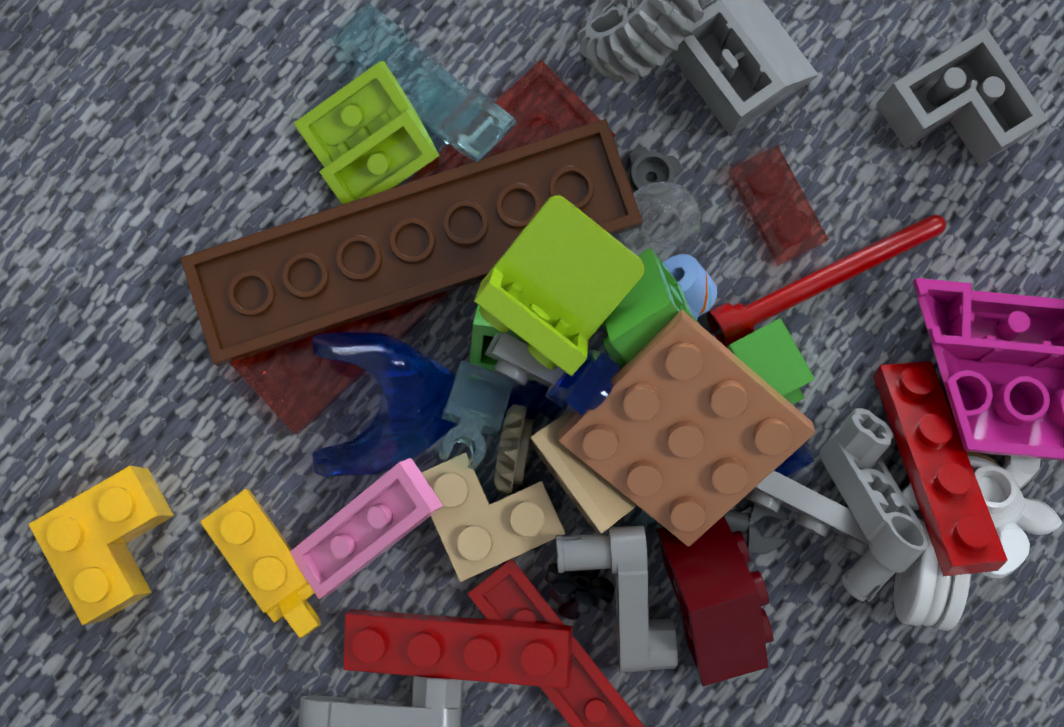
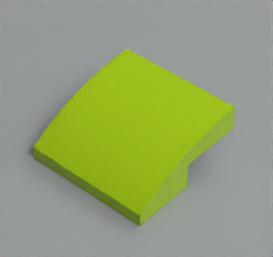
[293,60,439,205]

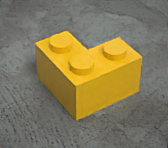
[28,465,174,625]

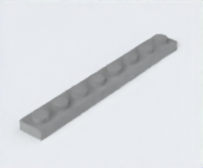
[485,332,869,557]

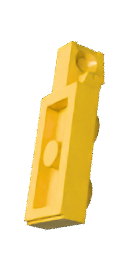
[200,489,321,638]

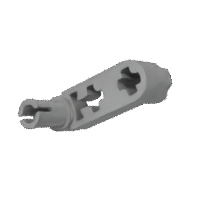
[819,408,929,602]
[556,526,678,673]
[298,676,464,727]

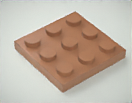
[558,309,816,547]

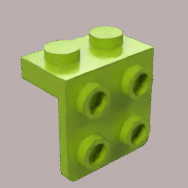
[474,195,645,376]

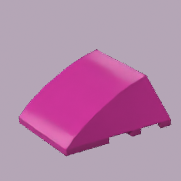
[912,278,1064,461]

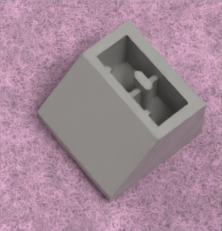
[669,0,818,137]

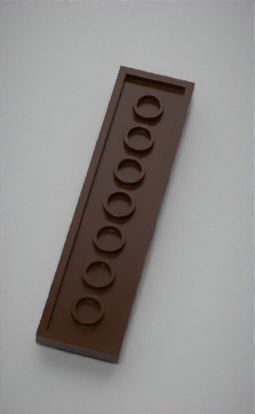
[180,119,643,366]

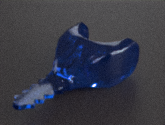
[312,332,567,477]

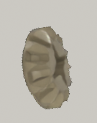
[494,404,534,495]

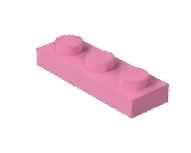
[290,458,443,599]

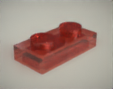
[728,146,829,266]

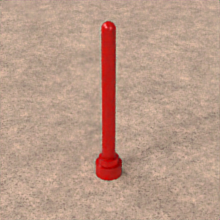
[706,214,946,348]

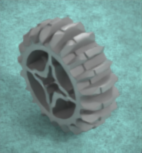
[578,0,710,83]

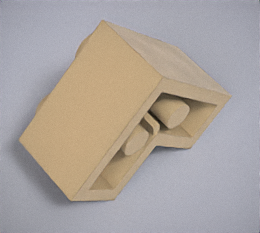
[421,452,566,582]

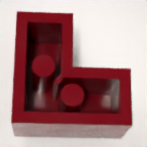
[657,516,774,686]

